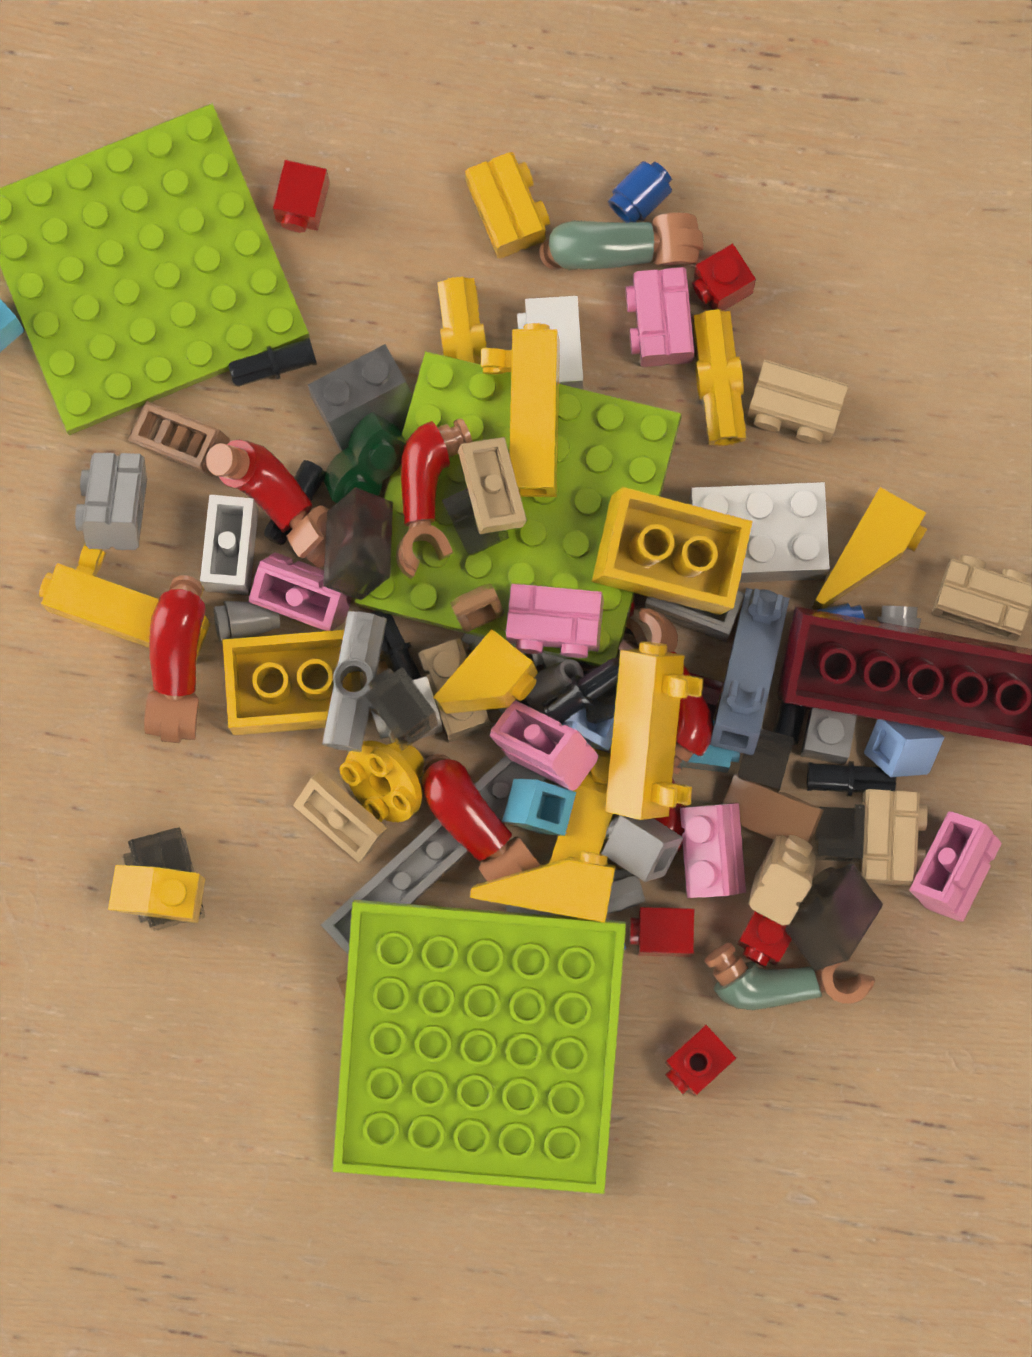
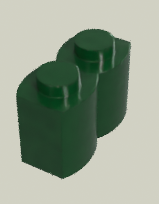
[324,412,406,516]

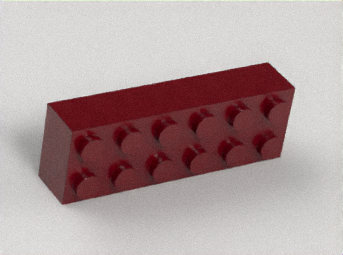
[777,606,1032,746]

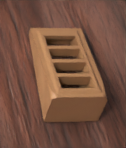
[128,401,230,477]
[451,584,505,632]

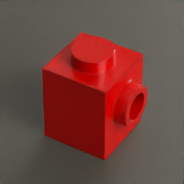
[692,243,756,311]
[737,911,801,967]
[664,1024,737,1096]

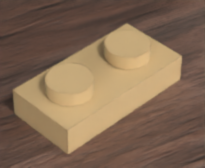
[458,437,527,534]
[293,770,387,863]

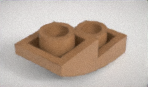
[723,774,824,844]

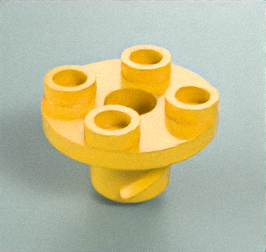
[339,740,424,822]

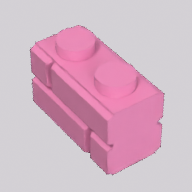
[626,267,694,367]
[249,552,356,631]
[506,584,604,658]
[490,700,599,791]
[680,803,746,898]
[909,811,1002,922]

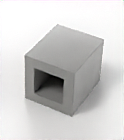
[800,707,857,765]
[601,815,683,882]

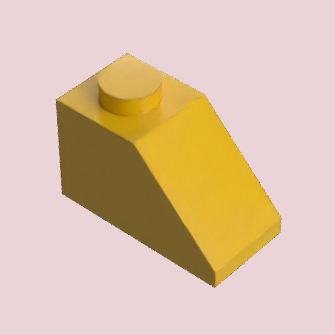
[433,629,538,714]
[108,865,205,923]

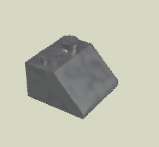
[308,344,413,451]

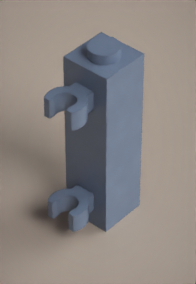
[710,588,790,755]

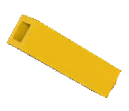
[481,323,560,497]
[39,544,211,661]
[605,642,703,820]

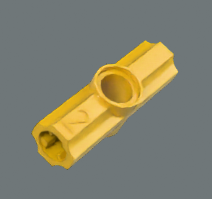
[438,276,487,365]
[693,309,746,447]

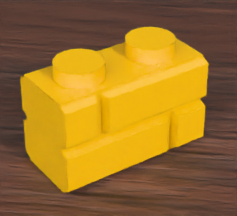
[465,152,550,259]

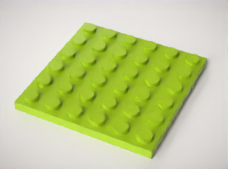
[0,103,310,435]
[355,351,682,667]
[333,900,626,1194]

